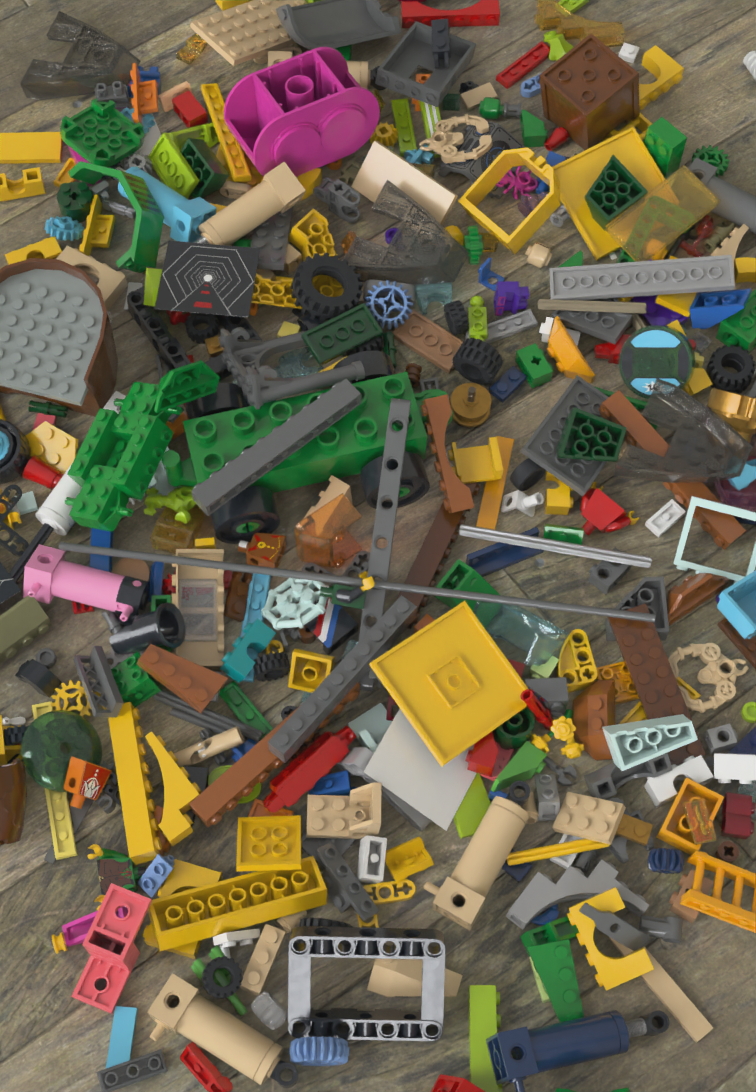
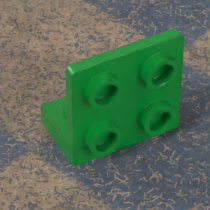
[111,652,161,708]

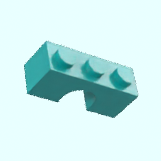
[220,618,276,683]

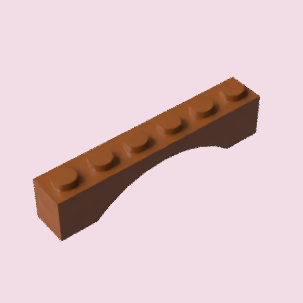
[421,394,474,513]

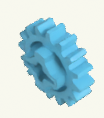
[45,216,84,241]

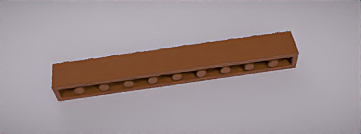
[599,390,746,550]
[189,683,360,827]

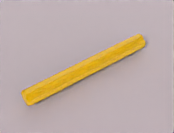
[507,839,610,866]

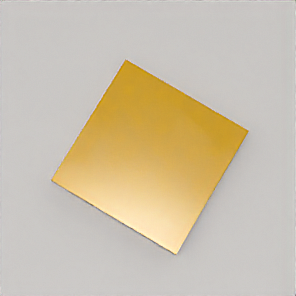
[552,126,679,261]
[369,601,528,767]

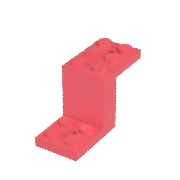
[71,883,152,1014]

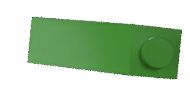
[491,741,547,792]

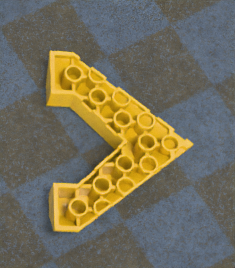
[251,208,343,309]

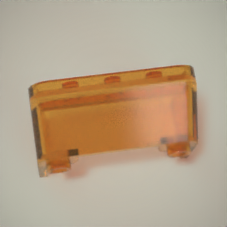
[294,493,362,568]

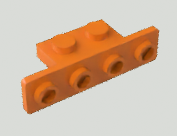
[130,63,159,125]

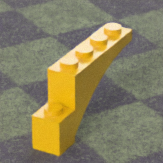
[145,731,202,847]

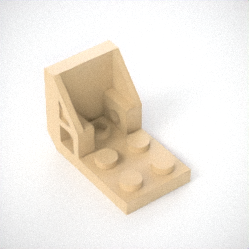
[306,782,381,839]

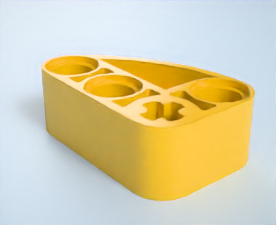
[556,629,597,693]

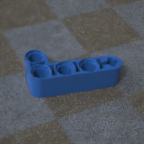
[89,528,113,572]

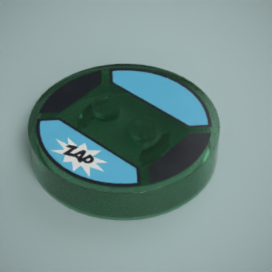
[619,325,695,400]

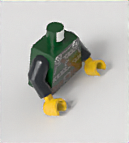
[319,571,375,609]

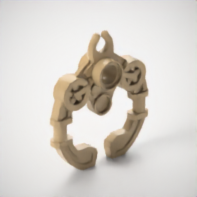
[419,114,492,163]
[668,643,749,713]

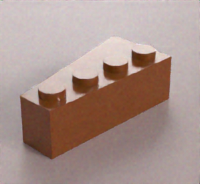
[137,644,228,714]

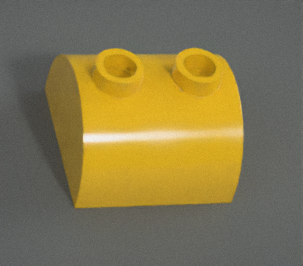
[288,648,335,693]

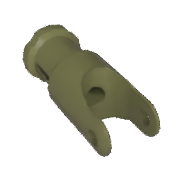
[702,220,735,253]

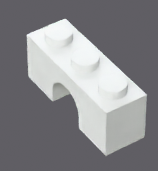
[644,755,714,808]

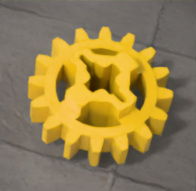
[51,680,93,724]

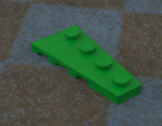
[526,939,584,1022]

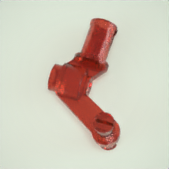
[679,215,714,257]

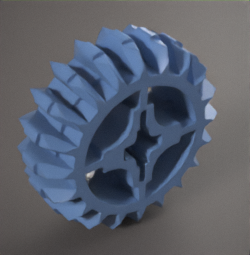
[365,280,413,330]
[289,1036,349,1066]

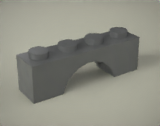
[584,753,673,799]

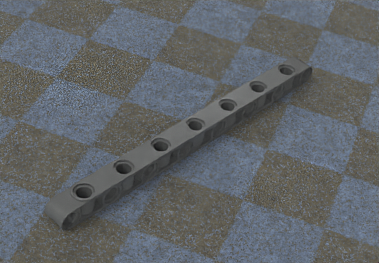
[358,398,411,692]

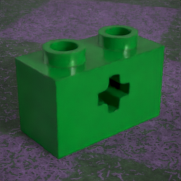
[515,343,554,389]

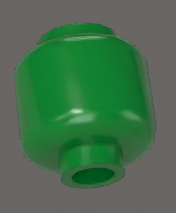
[479,97,504,120]

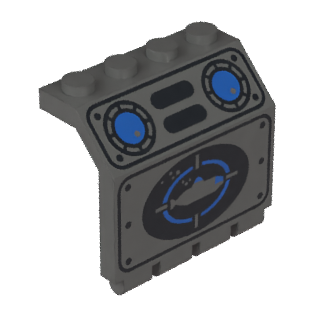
[438,121,526,199]

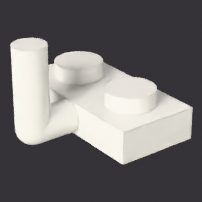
[213,929,261,959]

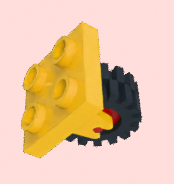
[0,715,39,766]

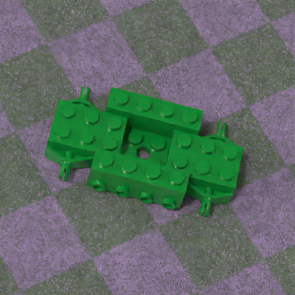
[65,382,182,532]

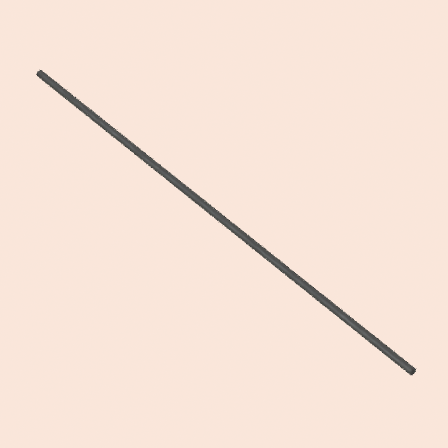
[59,542,656,622]

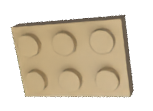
[552,792,626,845]

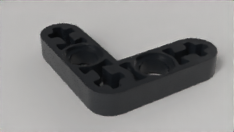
[0,485,29,557]

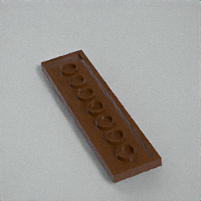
[608,603,706,765]

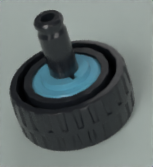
[0,419,31,484]

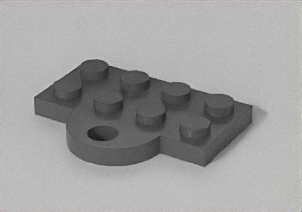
[551,298,633,344]

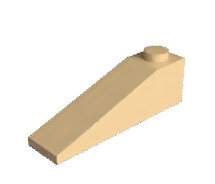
[367,958,463,997]

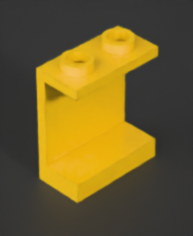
[448,437,503,484]

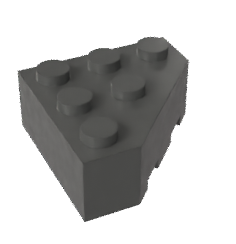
[605,577,669,641]

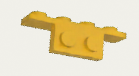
[79,195,116,256]

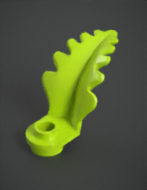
[543,30,573,61]

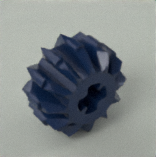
[648,848,684,874]

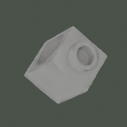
[703,723,738,755]

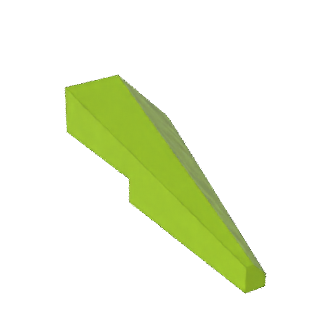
[168,122,219,151]

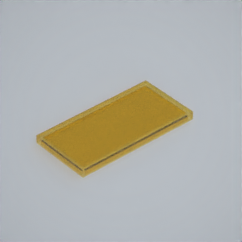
[605,165,720,262]

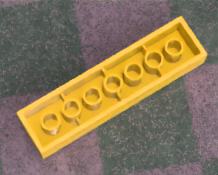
[148,856,327,951]

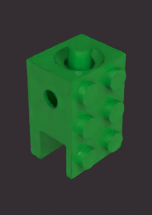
[715,289,756,354]

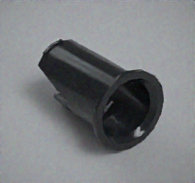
[109,602,186,655]

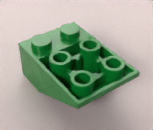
[435,559,502,626]

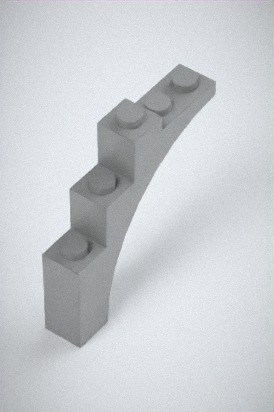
[506,859,649,930]

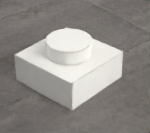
[619,43,640,63]

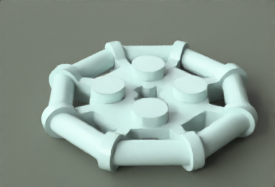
[261,578,328,630]

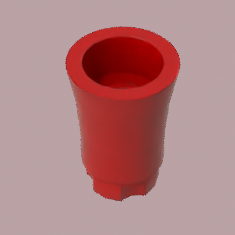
[23,455,64,490]

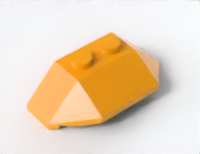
[547,316,595,383]

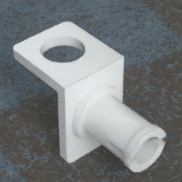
[501,490,544,517]

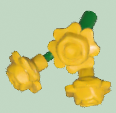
[530,709,584,759]

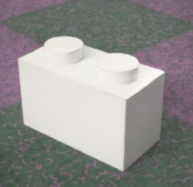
[714,753,756,784]
[356,835,387,884]

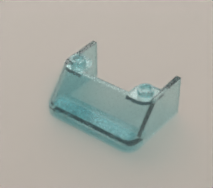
[473,601,568,666]

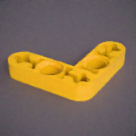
[357,879,415,928]

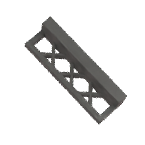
[73,646,124,717]

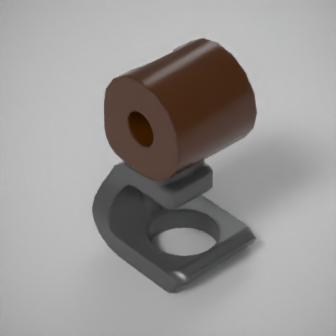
[279,625,316,652]

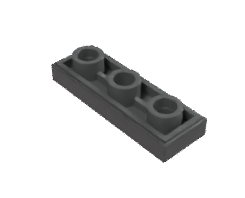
[96,1049,168,1092]

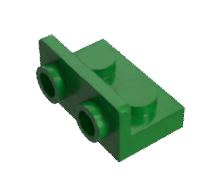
[543,523,584,545]

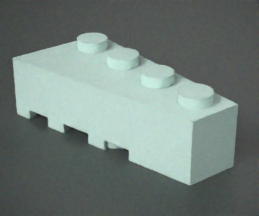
[602,714,698,771]

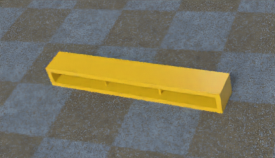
[108,702,162,865]

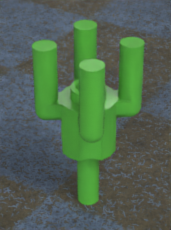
[191,945,248,1016]

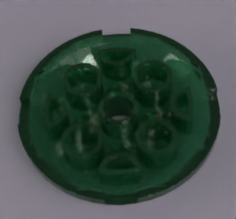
[21,710,102,792]

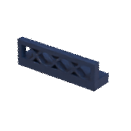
[466,527,544,577]

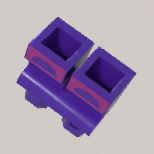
[493,281,529,316]

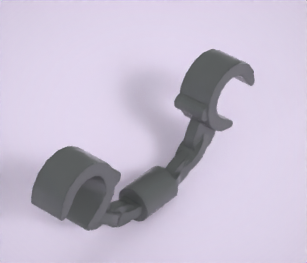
[95,753,116,814]

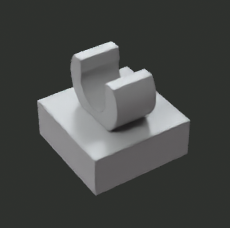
[91,180,110,203]

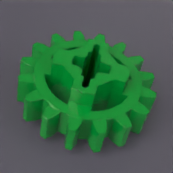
[691,145,729,177]
[463,226,483,265]

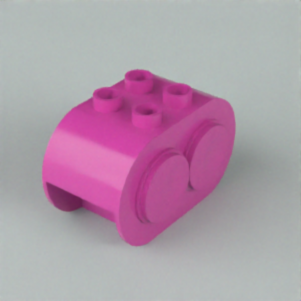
[224,47,380,177]

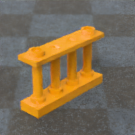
[680,851,756,933]

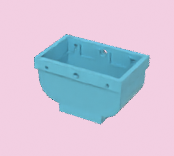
[717,570,756,639]

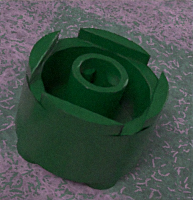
[57,182,93,223]
[492,706,535,750]

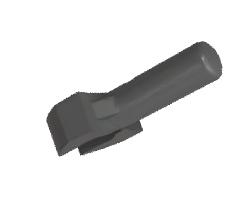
[544,756,577,786]

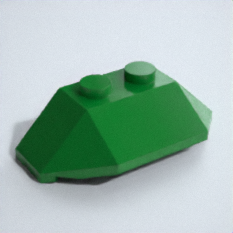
[154,360,220,413]

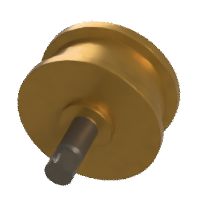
[450,383,491,427]

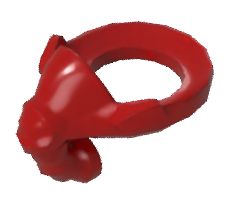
[166,310,191,325]

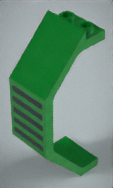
[68,161,164,273]

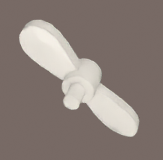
[2,717,26,726]

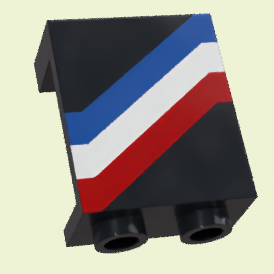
[305,598,358,655]

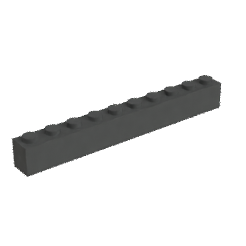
[191,379,361,516]
[268,595,417,763]

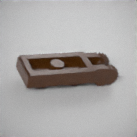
[223,571,253,622]

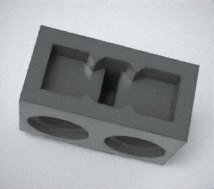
[588,547,632,595]

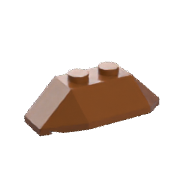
[666,573,729,626]
[573,679,615,761]

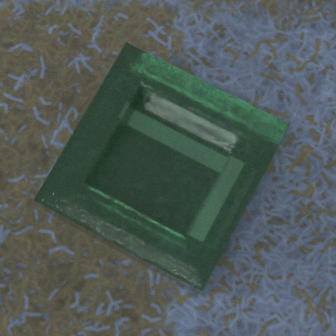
[443,93,460,111]

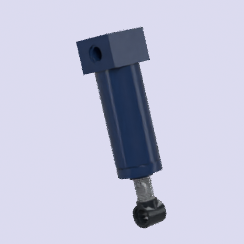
[486,1010,670,1092]

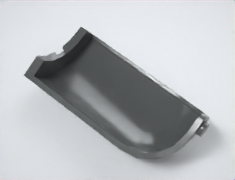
[276,0,401,50]

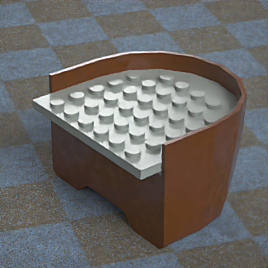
[0,258,118,417]

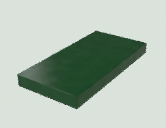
[301,303,383,366]

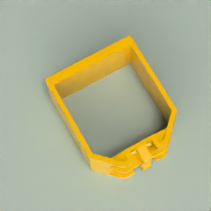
[458,147,560,255]

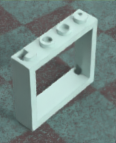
[673,496,756,584]

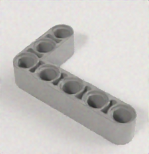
[336,747,432,832]

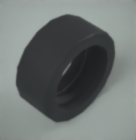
[510,458,546,491]

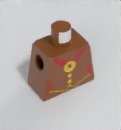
[238,533,286,568]

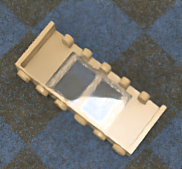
[172,549,224,670]

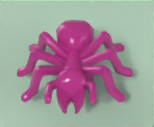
[496,166,538,200]

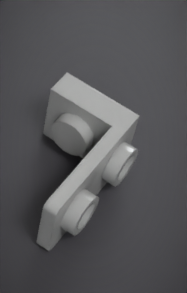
[534,774,560,821]

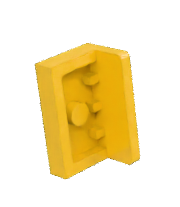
[385,836,434,882]

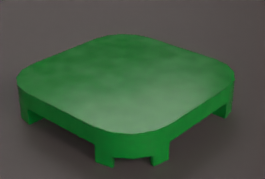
[60,98,144,167]

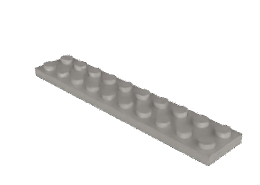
[549,255,735,300]

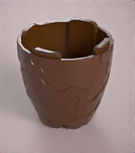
[0,758,27,846]

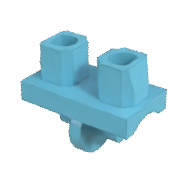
[404,144,434,172]

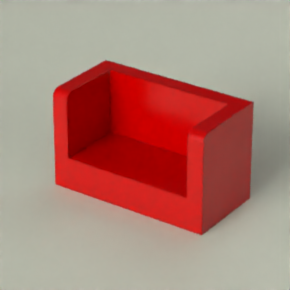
[172,90,208,128]

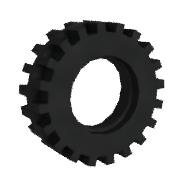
[291,253,363,323]

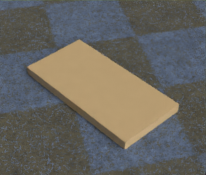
[351,141,458,242]

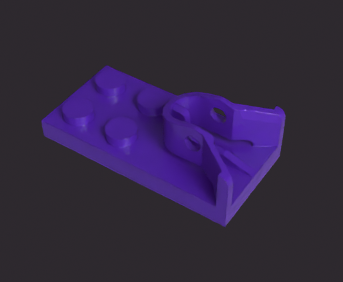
[630,259,689,329]

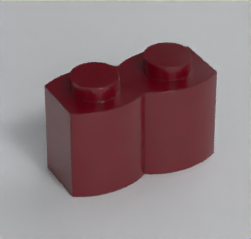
[721,792,755,840]

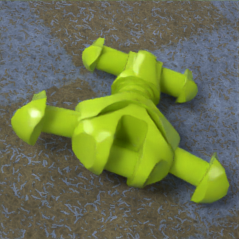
[144,485,196,524]

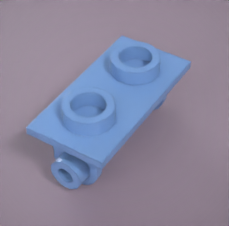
[137,854,175,898]

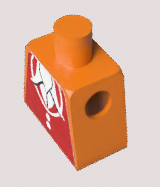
[64,756,112,809]

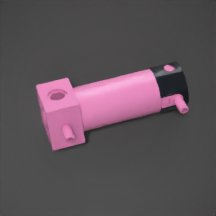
[23,544,150,621]

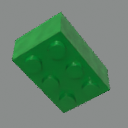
[644,117,687,180]

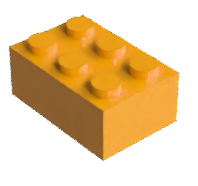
[656,777,724,856]

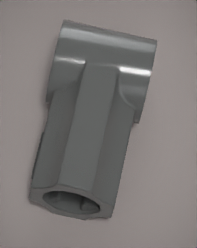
[639,915,683,943]

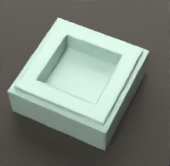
[14,491,38,515]

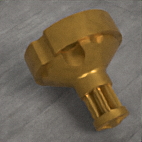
[707,388,756,467]

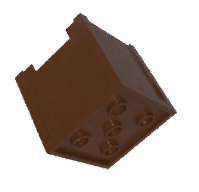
[539,33,640,151]

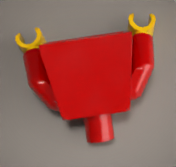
[580,482,639,536]

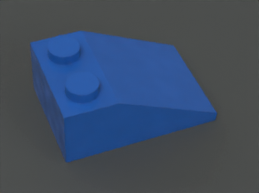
[689,288,752,330]

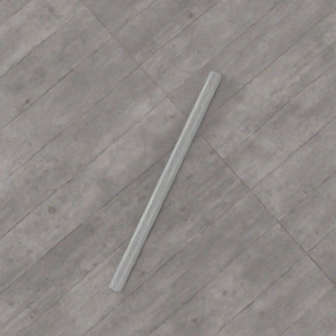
[459,524,652,568]

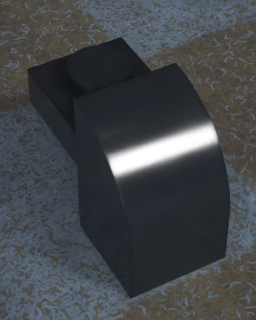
[15,659,62,698]

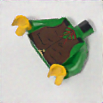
[87,844,147,910]

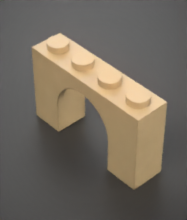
[56,246,128,312]

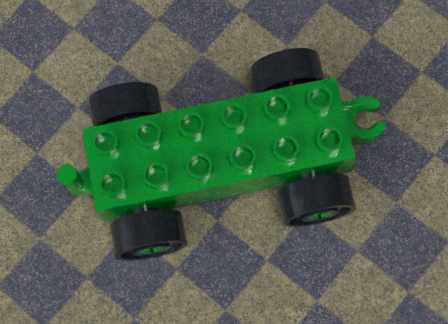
[162,351,453,544]

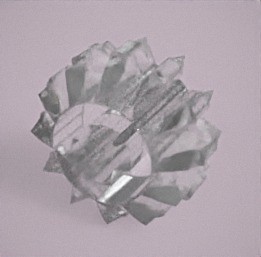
[251,992,288,1030]

